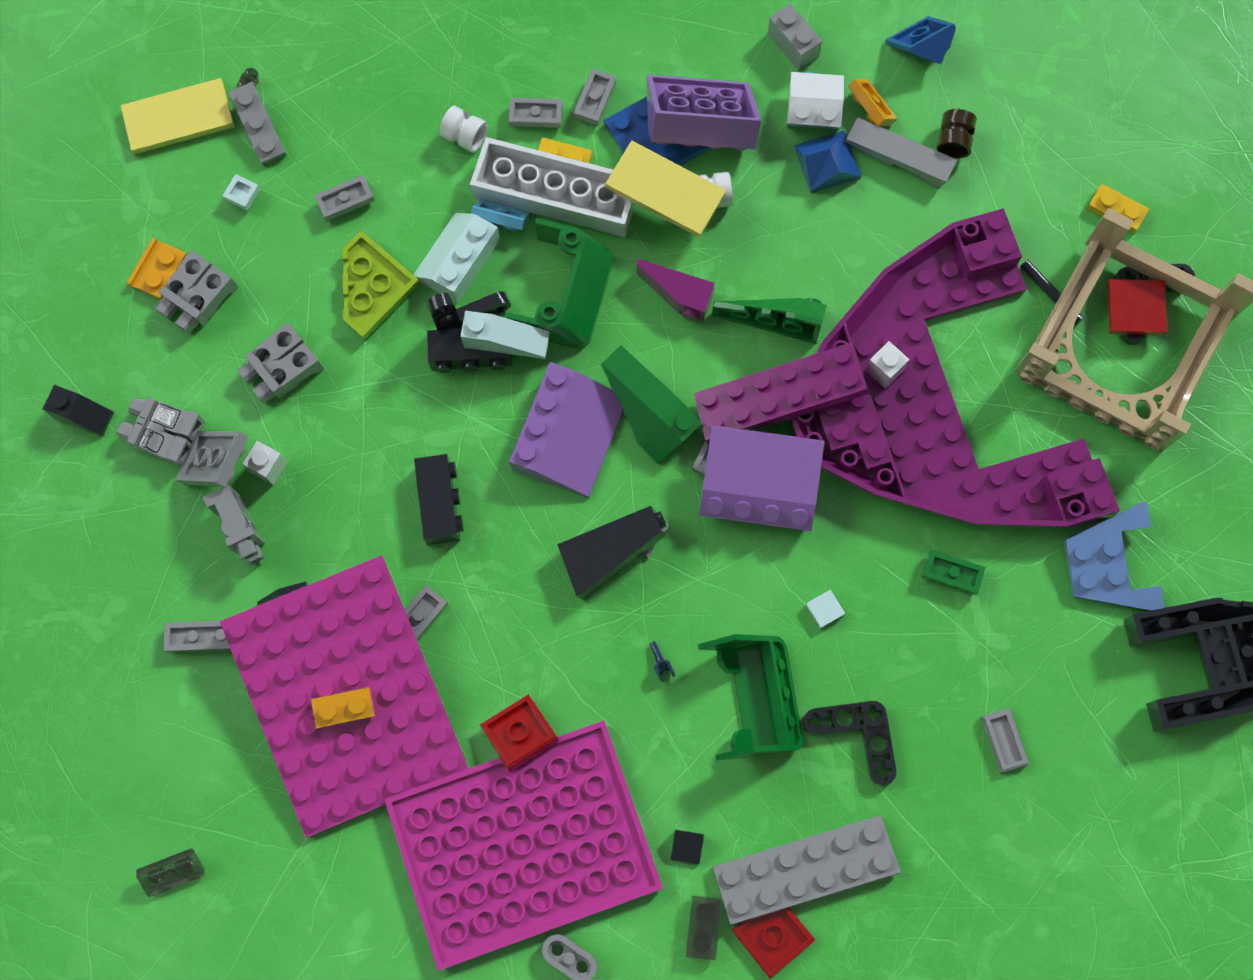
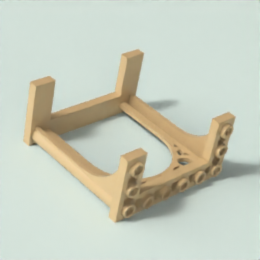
[1014,208,1253,451]

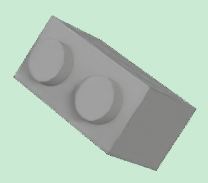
[767,4,822,70]

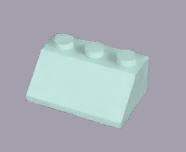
[414,213,501,304]

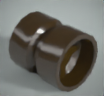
[937,109,977,159]

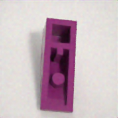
[636,259,715,321]

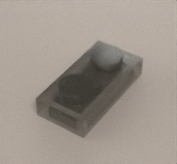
[136,848,204,898]
[686,896,722,960]

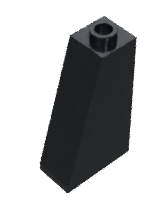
[557,506,667,600]

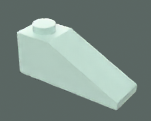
[460,311,550,359]

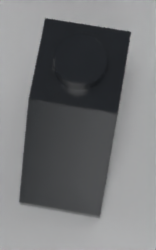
[42,385,114,437]

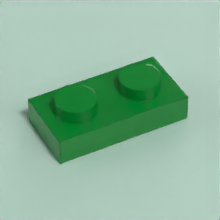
[921,550,986,596]

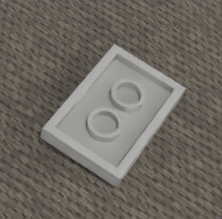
[176,431,248,487]

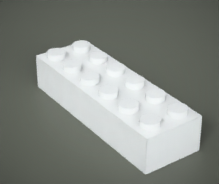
[470,137,636,237]

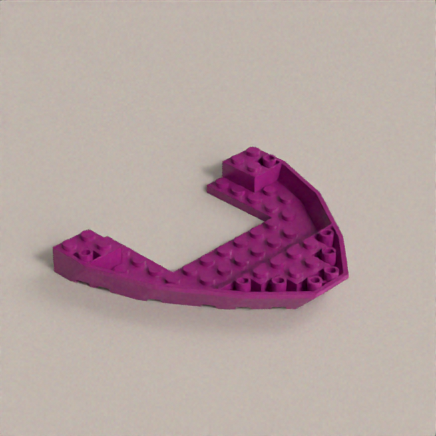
[790,208,1120,528]

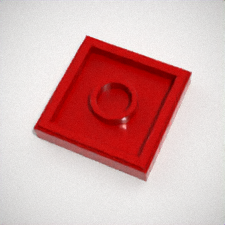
[1107,279,1167,335]
[480,694,559,772]
[731,907,815,979]

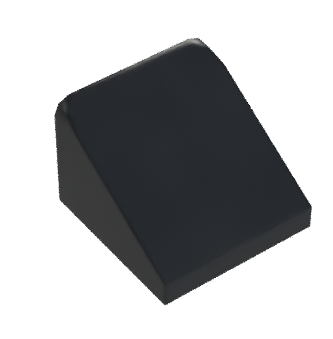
[670,829,704,865]

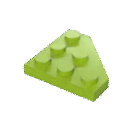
[342,230,420,340]

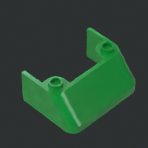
[506,218,613,349]
[698,634,803,761]

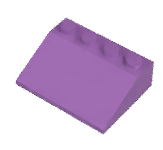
[646,74,761,151]
[509,362,624,498]
[699,425,824,531]

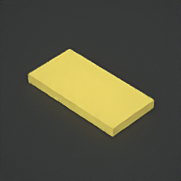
[121,78,235,155]
[605,141,726,238]

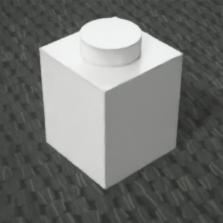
[865,341,909,389]
[242,441,288,485]

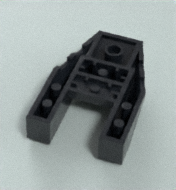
[1123,598,1253,732]

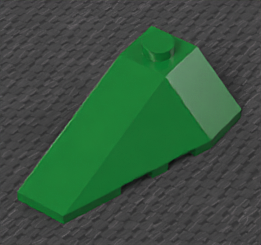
[712,298,827,344]
[601,345,702,463]

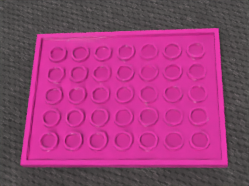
[219,555,469,838]
[384,720,663,971]

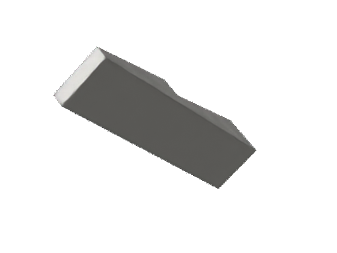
[845,117,957,189]

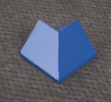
[885,16,956,65]
[794,130,861,193]

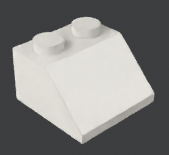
[786,72,844,130]

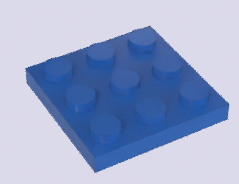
[604,96,711,166]

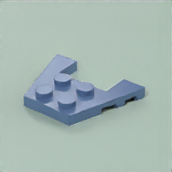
[1064,502,1164,610]

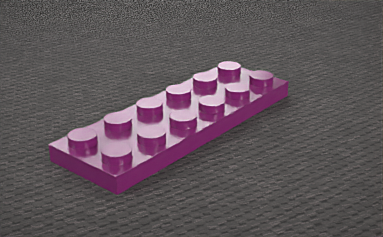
[693,342,869,445]

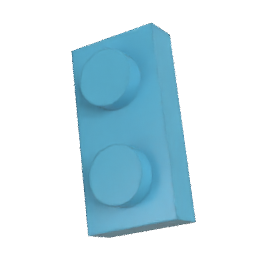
[471,199,530,231]

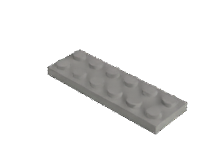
[713,815,901,926]

